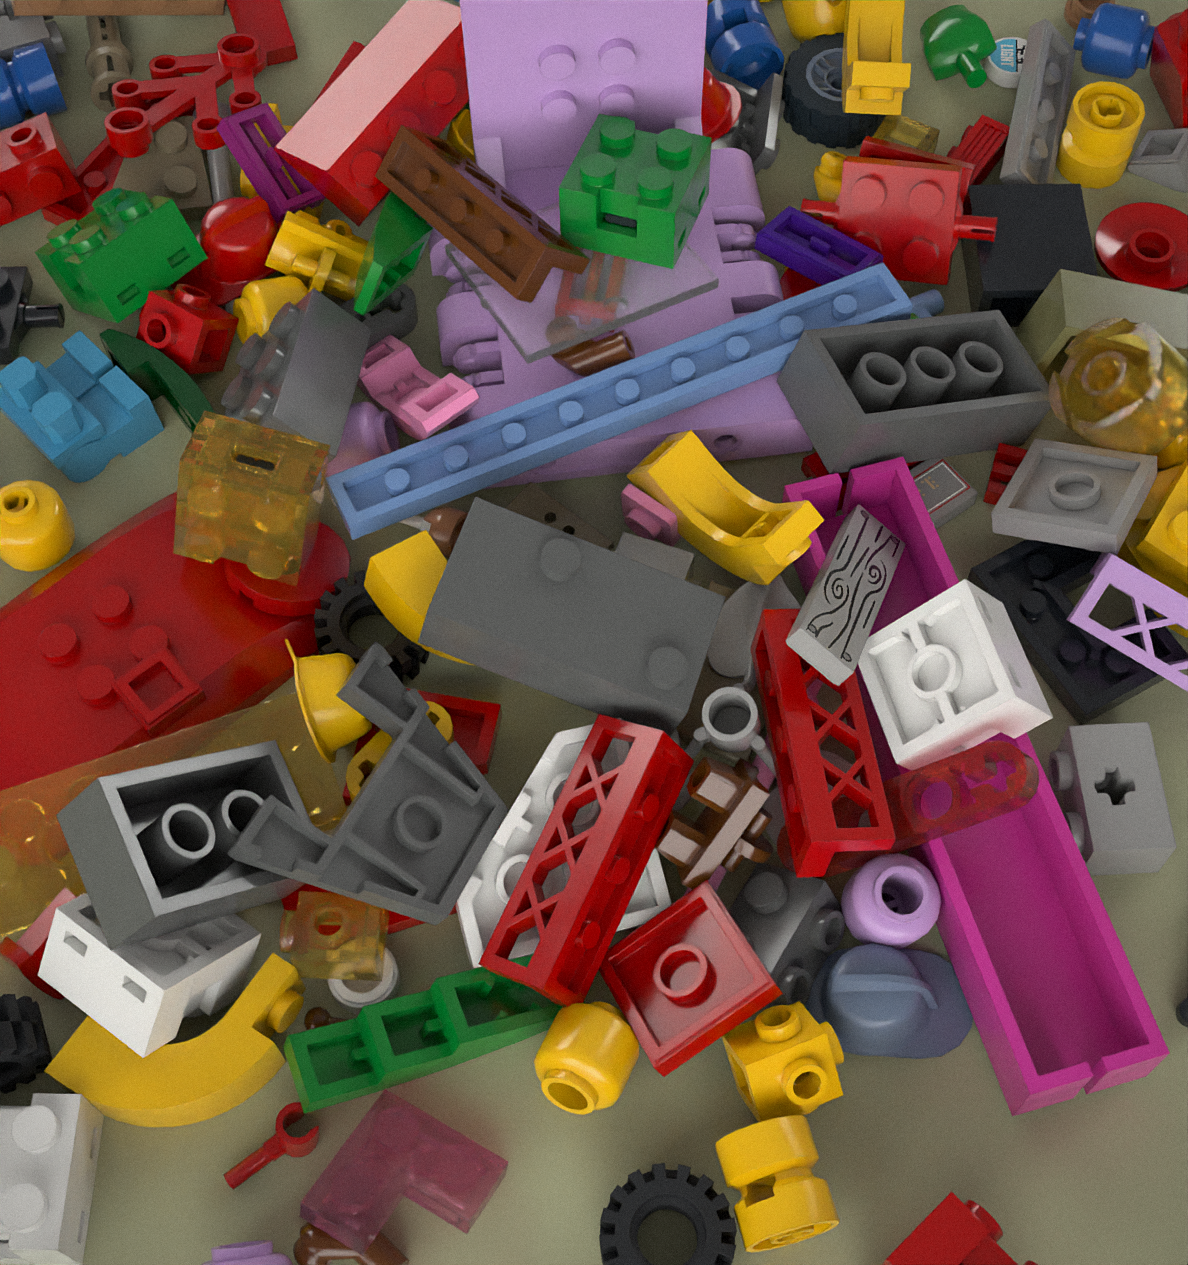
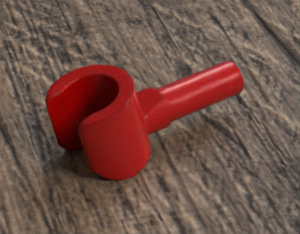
[223,1102,319,1190]

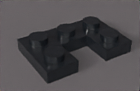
[967,539,1188,725]

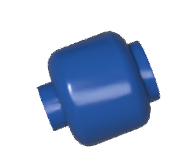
[1073,3,1156,79]

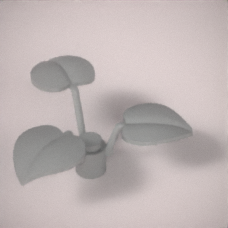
[628,574,875,862]

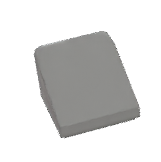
[1127,128,1188,193]

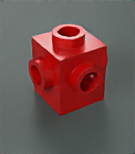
[136,284,239,375]

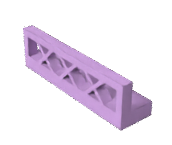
[1067,552,1188,692]

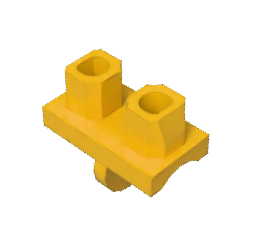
[265,210,369,301]

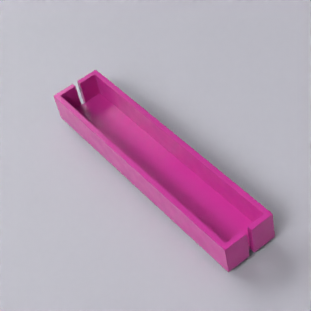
[782,457,1170,1117]

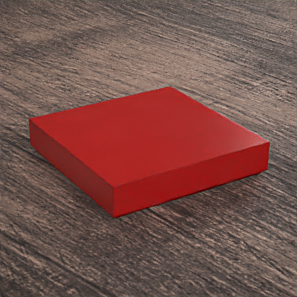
[599,880,783,1077]

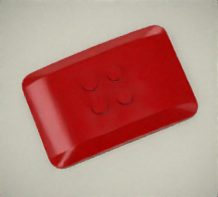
[0,489,319,867]

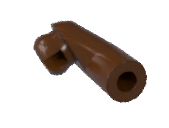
[545,321,635,377]
[293,1215,410,1265]

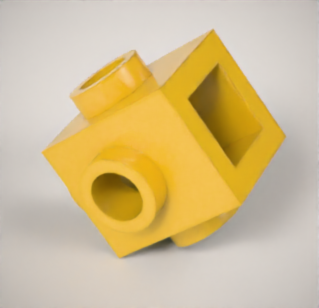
[722,1001,844,1122]

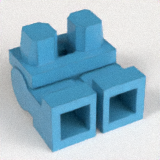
[0,330,165,483]

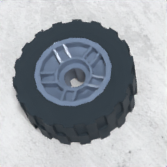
[781,33,895,149]

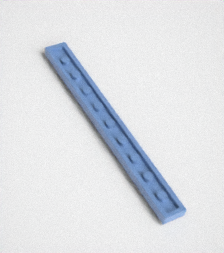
[326,262,913,540]

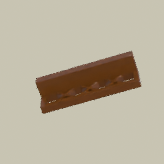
[375,125,591,303]

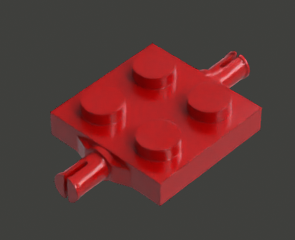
[800,156,998,285]

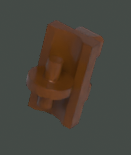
[655,756,774,890]

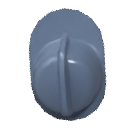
[805,943,973,1059]

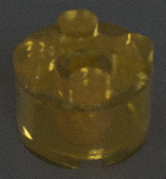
[1049,318,1188,456]

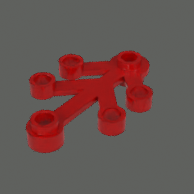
[104,33,268,158]

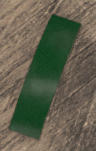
[99,328,242,521]

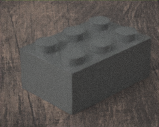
[203,288,372,514]
[56,740,312,950]

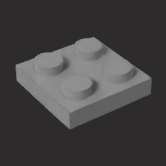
[991,438,1157,555]

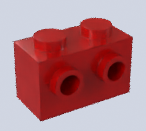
[0,112,82,227]

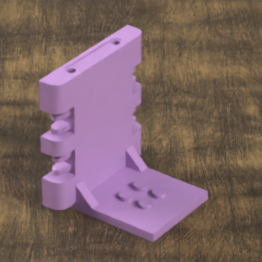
[426,0,813,489]

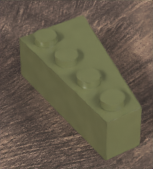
[1014,269,1188,400]

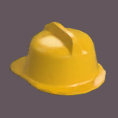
[284,639,372,764]

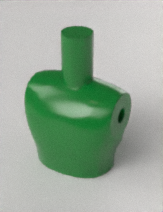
[920,5,997,88]

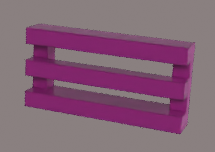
[216,102,326,223]

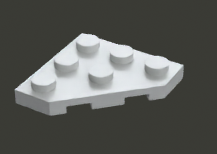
[455,718,672,969]

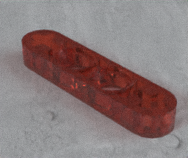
[777,740,1039,879]

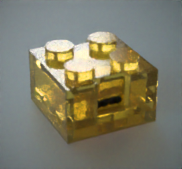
[173,410,331,587]

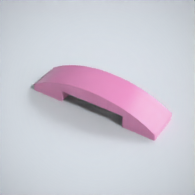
[356,335,480,440]

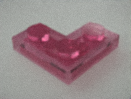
[299,1089,509,1256]

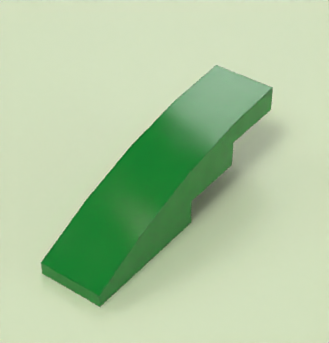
[353,191,433,316]
[283,954,585,1114]

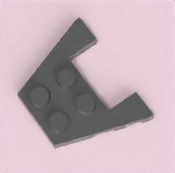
[227,641,509,925]

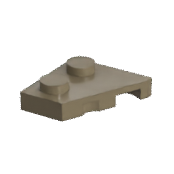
[112,116,213,221]

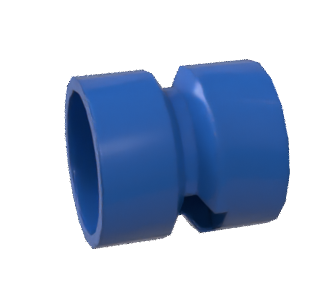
[705,0,784,90]
[0,42,67,130]

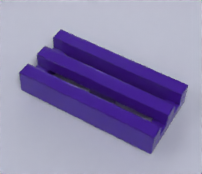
[754,206,884,286]

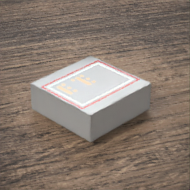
[910,458,978,529]

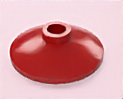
[1094,202,1188,292]

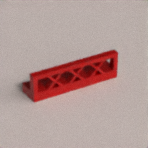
[750,608,896,878]
[478,714,694,1007]

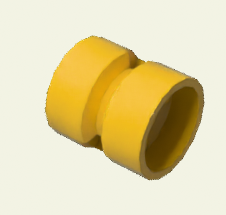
[1056,81,1145,189]
[715,1115,840,1252]

